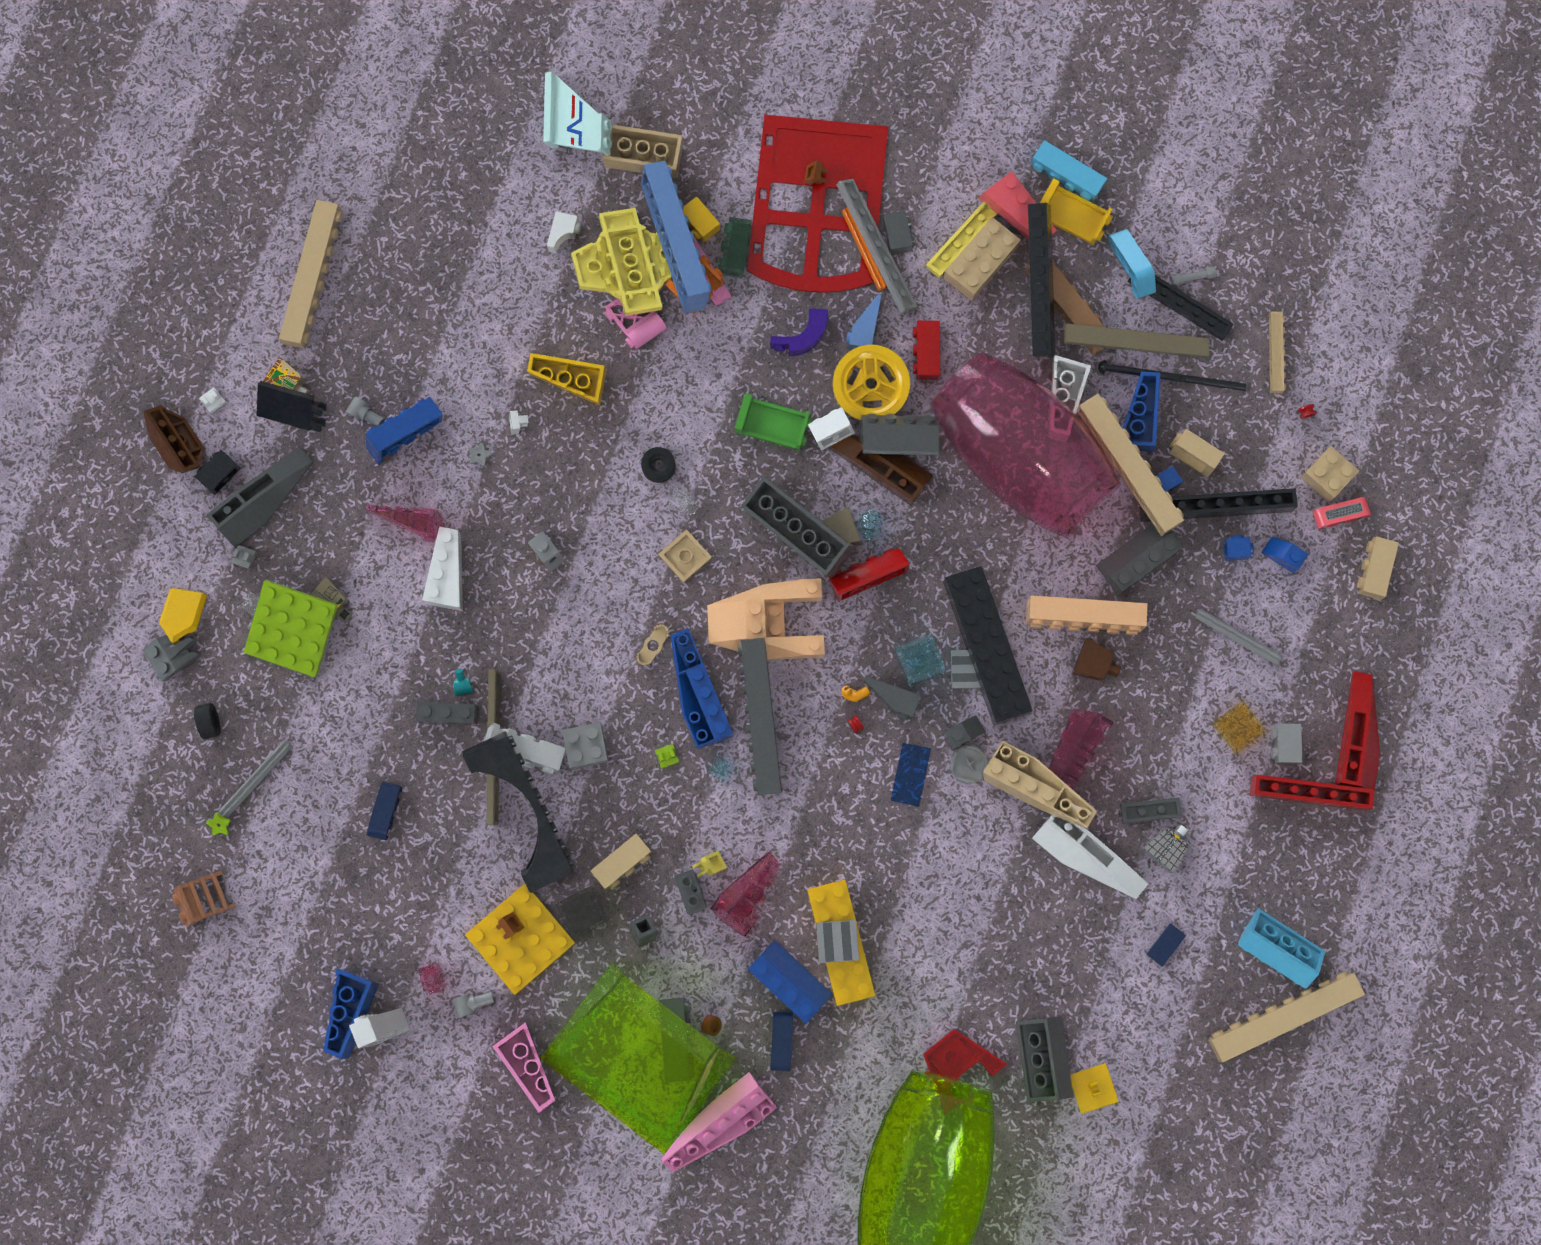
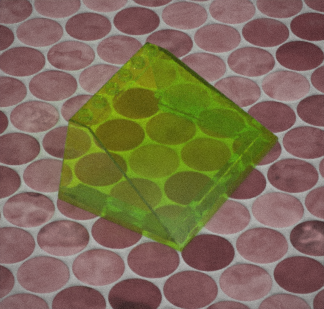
[539,962,738,1155]

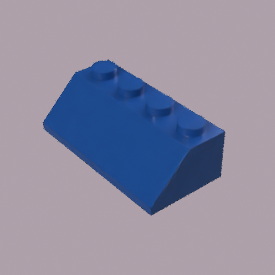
[748,940,832,1024]

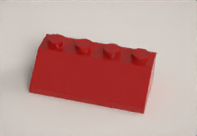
[829,548,910,602]

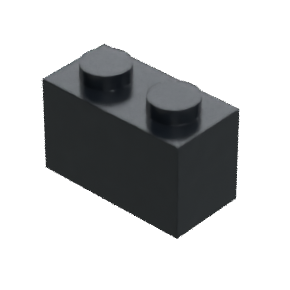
[194,450,241,495]

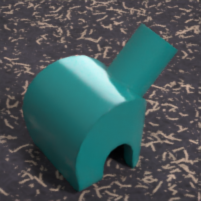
[454,669,474,696]

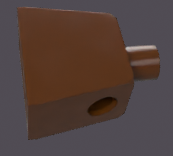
[1072,638,1121,681]

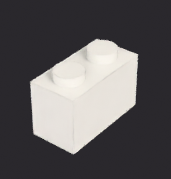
[808,407,855,451]

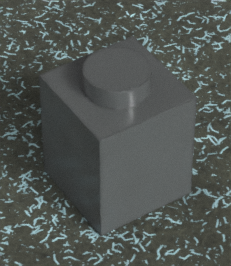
[629,914,657,948]

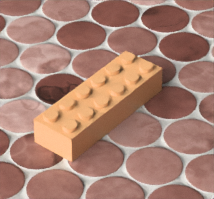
[1025,595,1148,635]

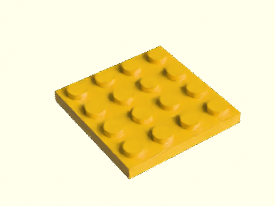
[465,884,575,995]

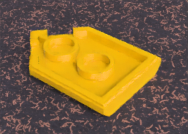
[159,588,207,644]

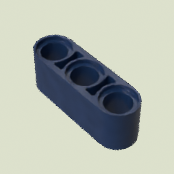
[367,781,402,841]
[770,1012,793,1071]

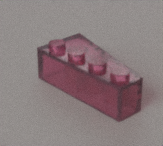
[1048,708,1114,790]

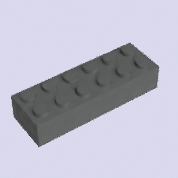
[741,476,856,578]

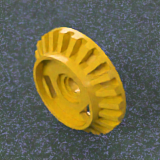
[833,345,910,421]

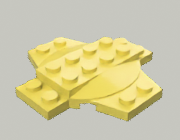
[571,208,672,316]

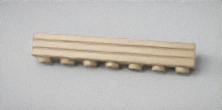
[1269,311,1286,394]

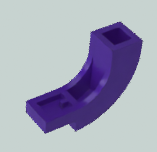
[770,309,828,356]

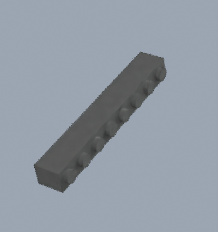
[738,638,782,796]

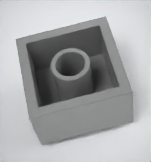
[562,722,609,770]

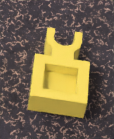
[692,851,727,877]

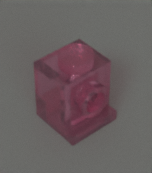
[417,963,445,995]

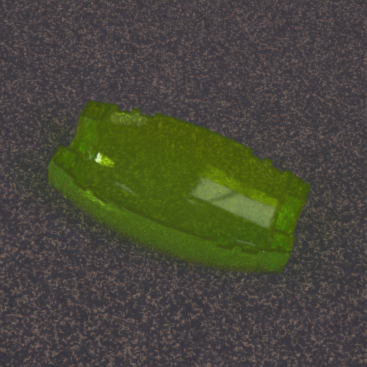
[857,1069,995,1245]

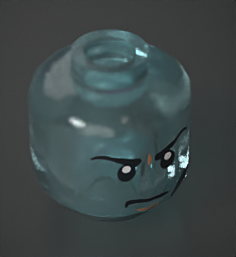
[857,510,883,540]

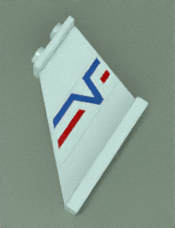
[543,72,612,156]

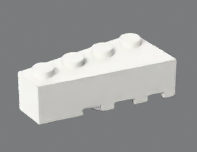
[1049,355,1091,442]
[484,723,565,774]
[349,1008,410,1048]

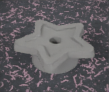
[468,443,492,467]

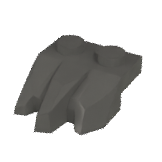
[142,635,200,681]

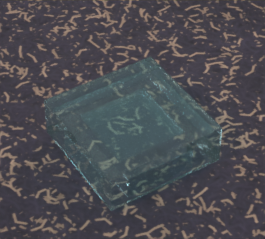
[707,755,733,782]

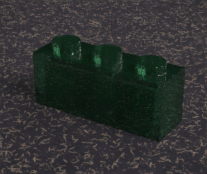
[718,217,752,278]

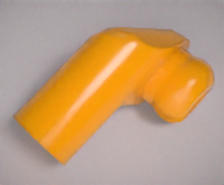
[841,685,871,702]

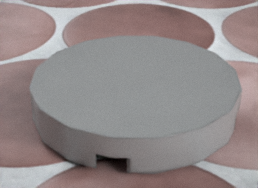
[950,745,989,784]

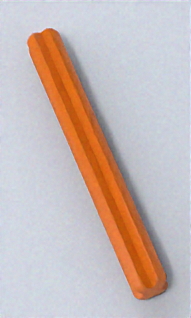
[842,207,887,291]

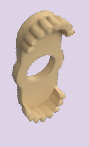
[636,624,669,666]

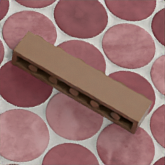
[1025,258,1105,356]

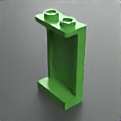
[735,393,813,451]

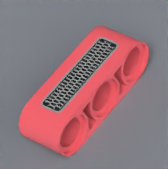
[1312,497,1371,530]

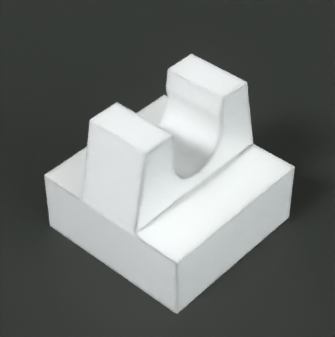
[199,387,227,414]
[509,410,529,435]

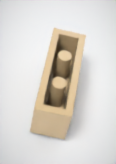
[1357,536,1399,600]
[591,833,652,890]

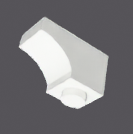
[547,211,581,253]

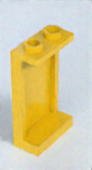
[1040,178,1113,246]

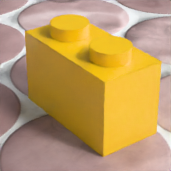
[682,197,721,243]

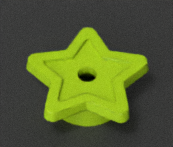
[206,812,230,835]

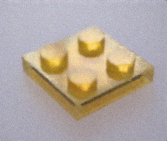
[1211,701,1267,754]

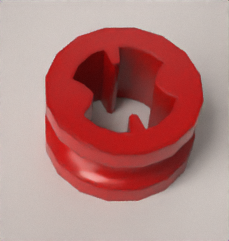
[1298,404,1317,419]
[847,715,864,734]

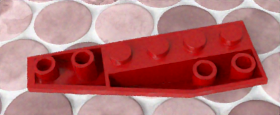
[1335,671,1380,791]

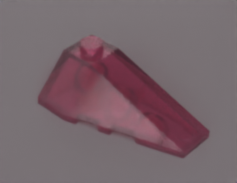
[365,505,444,542]

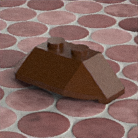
[143,405,205,474]

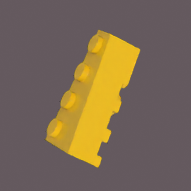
[527,353,607,406]

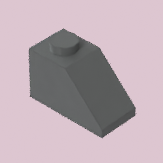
[943,715,986,751]

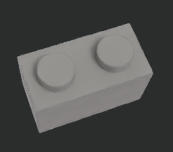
[1271,723,1302,765]

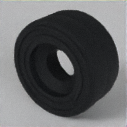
[641,447,676,483]
[194,703,221,739]

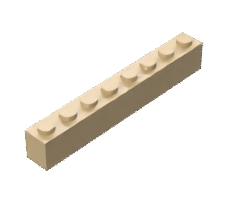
[279,200,343,348]
[1076,394,1184,536]
[1208,971,1365,1063]

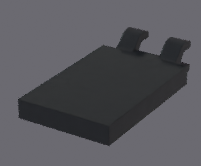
[257,381,327,432]

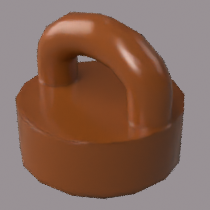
[701,1015,722,1036]

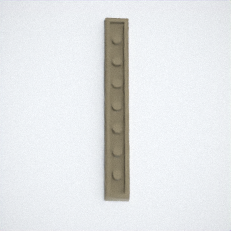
[1064,323,1210,358]
[486,669,500,826]

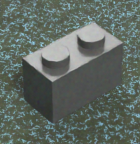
[883,211,915,255]

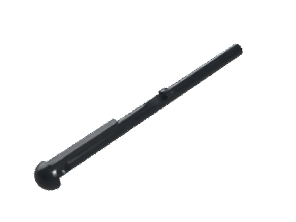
[1098,360,1246,391]

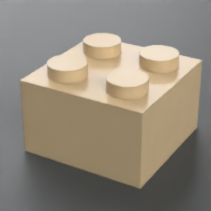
[1300,446,1359,502]

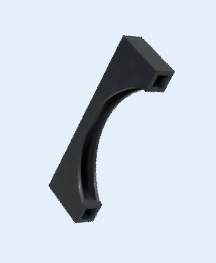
[462,731,574,893]

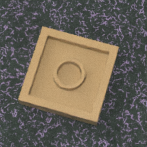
[658,529,712,583]

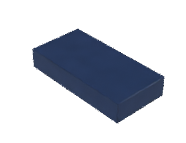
[1146,923,1186,967]

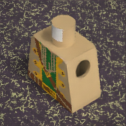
[263,357,309,394]

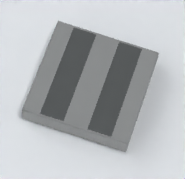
[950,650,981,689]
[816,920,859,963]

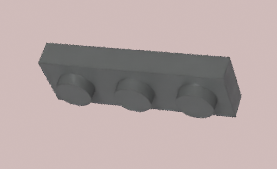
[1120,798,1182,824]

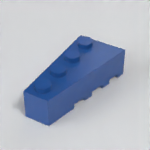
[366,397,443,465]
[323,968,379,1059]

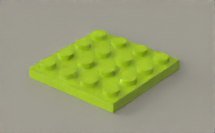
[244,580,338,678]

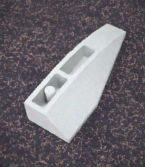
[1032,815,1148,899]

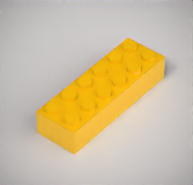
[807,880,875,1006]

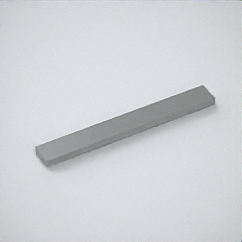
[836,179,918,314]

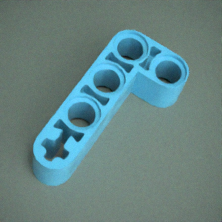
[1108,229,1156,299]

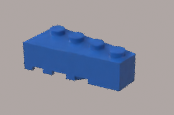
[1122,372,1160,452]

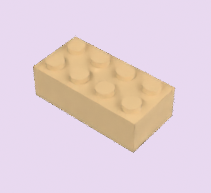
[603,125,683,179]
[943,217,1021,301]

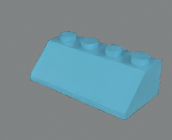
[1238,908,1326,989]

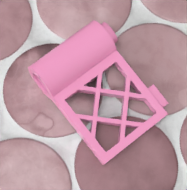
[604,299,667,350]

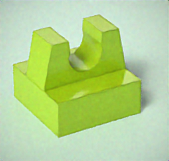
[655,744,680,769]

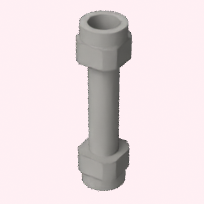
[1170,267,1217,287]

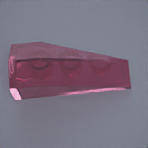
[710,852,780,937]

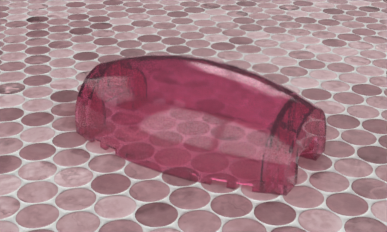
[931,352,1121,539]

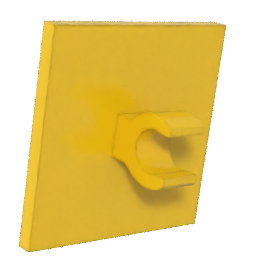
[1070,1063,1119,1114]

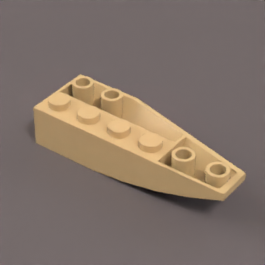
[983,741,1097,829]

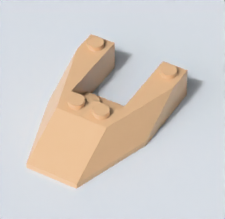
[707,578,825,660]

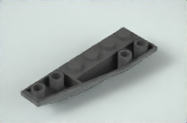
[207,448,313,548]

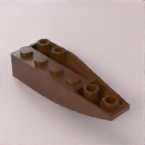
[828,435,933,506]

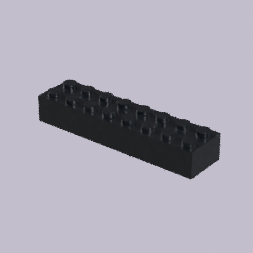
[943,566,1033,726]

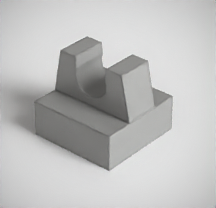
[231,545,257,570]

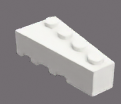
[422,526,463,611]

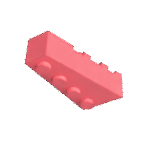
[978,171,1057,240]

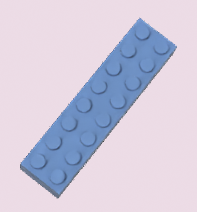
[641,161,712,314]

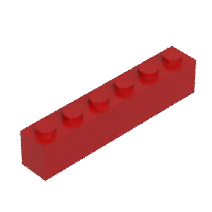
[1249,775,1374,811]

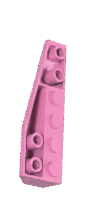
[661,1072,777,1173]

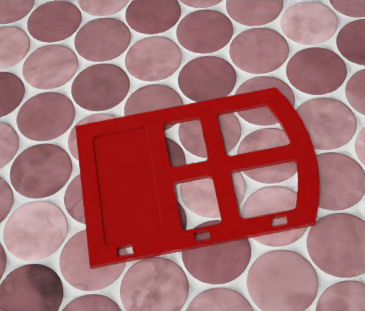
[747,115,888,293]

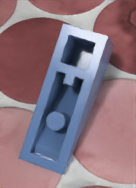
[846,295,881,350]

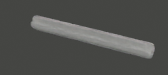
[1195,609,1283,665]
[219,741,292,818]

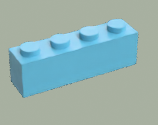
[1031,140,1107,202]

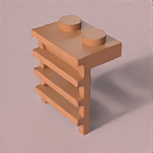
[172,871,236,928]

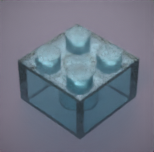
[894,634,946,687]

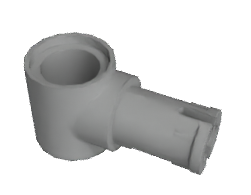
[345,396,384,427]
[453,992,494,1018]

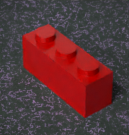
[913,320,940,380]

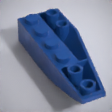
[670,628,734,749]

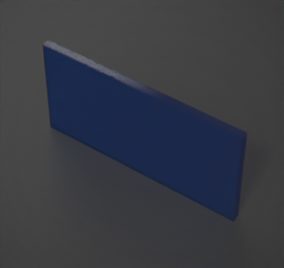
[891,743,931,807]

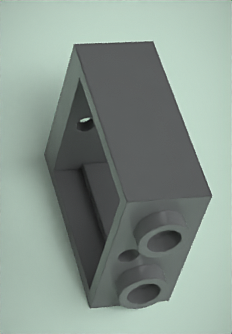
[674,869,708,915]

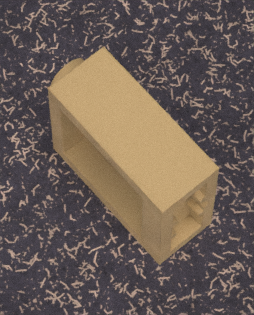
[1169,429,1225,478]

